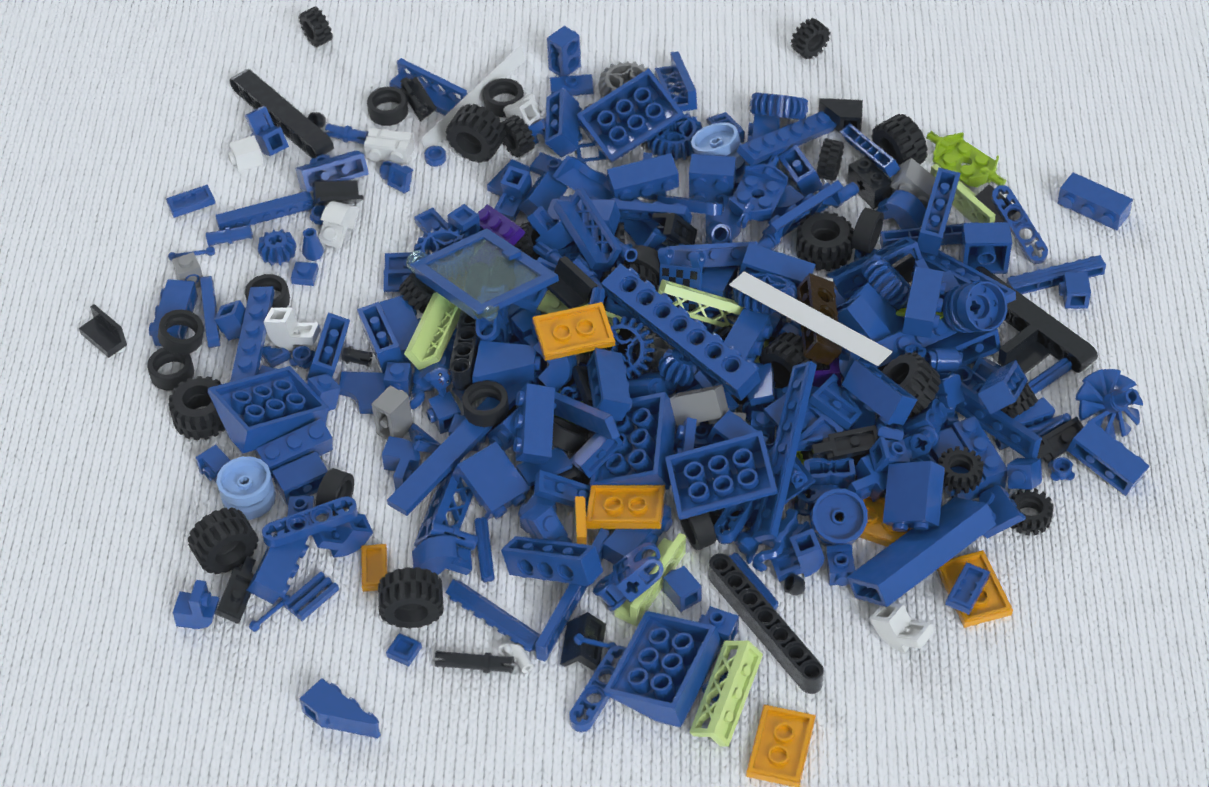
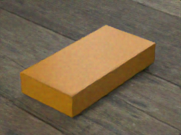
[361,544,388,592]

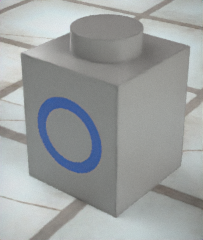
[172,252,203,288]

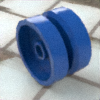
[809,489,868,546]

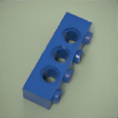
[917,168,961,256]
[501,536,603,586]

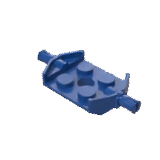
[728,155,788,229]

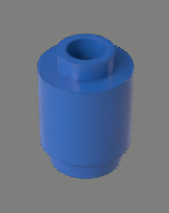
[924,348,962,372]

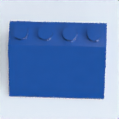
[576,68,684,163]
[208,366,329,454]
[590,392,676,490]
[665,431,778,520]
[603,611,722,728]

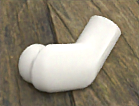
[498,643,534,673]

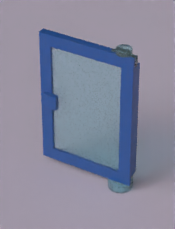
[406,228,559,321]

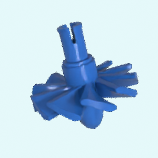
[1075,369,1143,439]

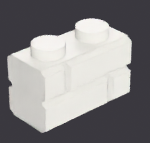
[364,128,414,164]

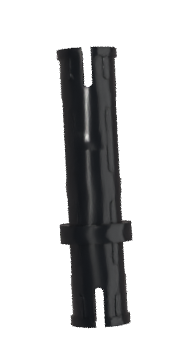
[435,650,515,673]

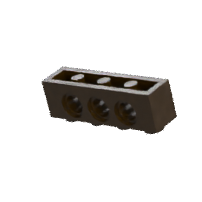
[797,273,842,366]

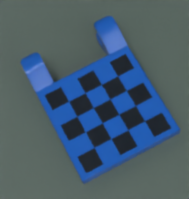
[658,247,706,315]

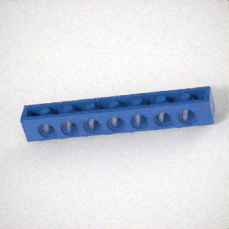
[601,264,761,401]

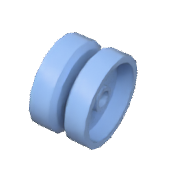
[691,122,744,169]
[216,457,276,520]

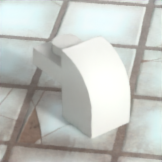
[503,93,541,126]
[319,201,359,249]
[264,308,321,352]
[870,603,935,653]

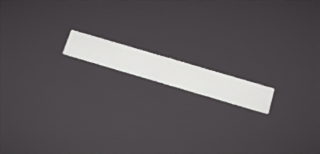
[421,44,525,151]
[729,272,892,366]

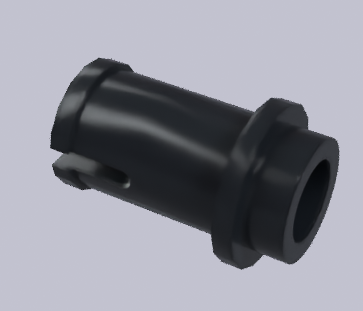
[342,346,373,367]

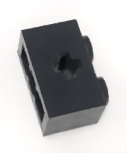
[847,156,893,210]

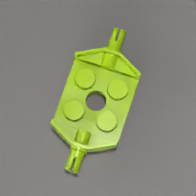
[926,131,1006,188]

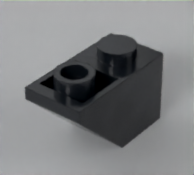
[819,98,863,133]

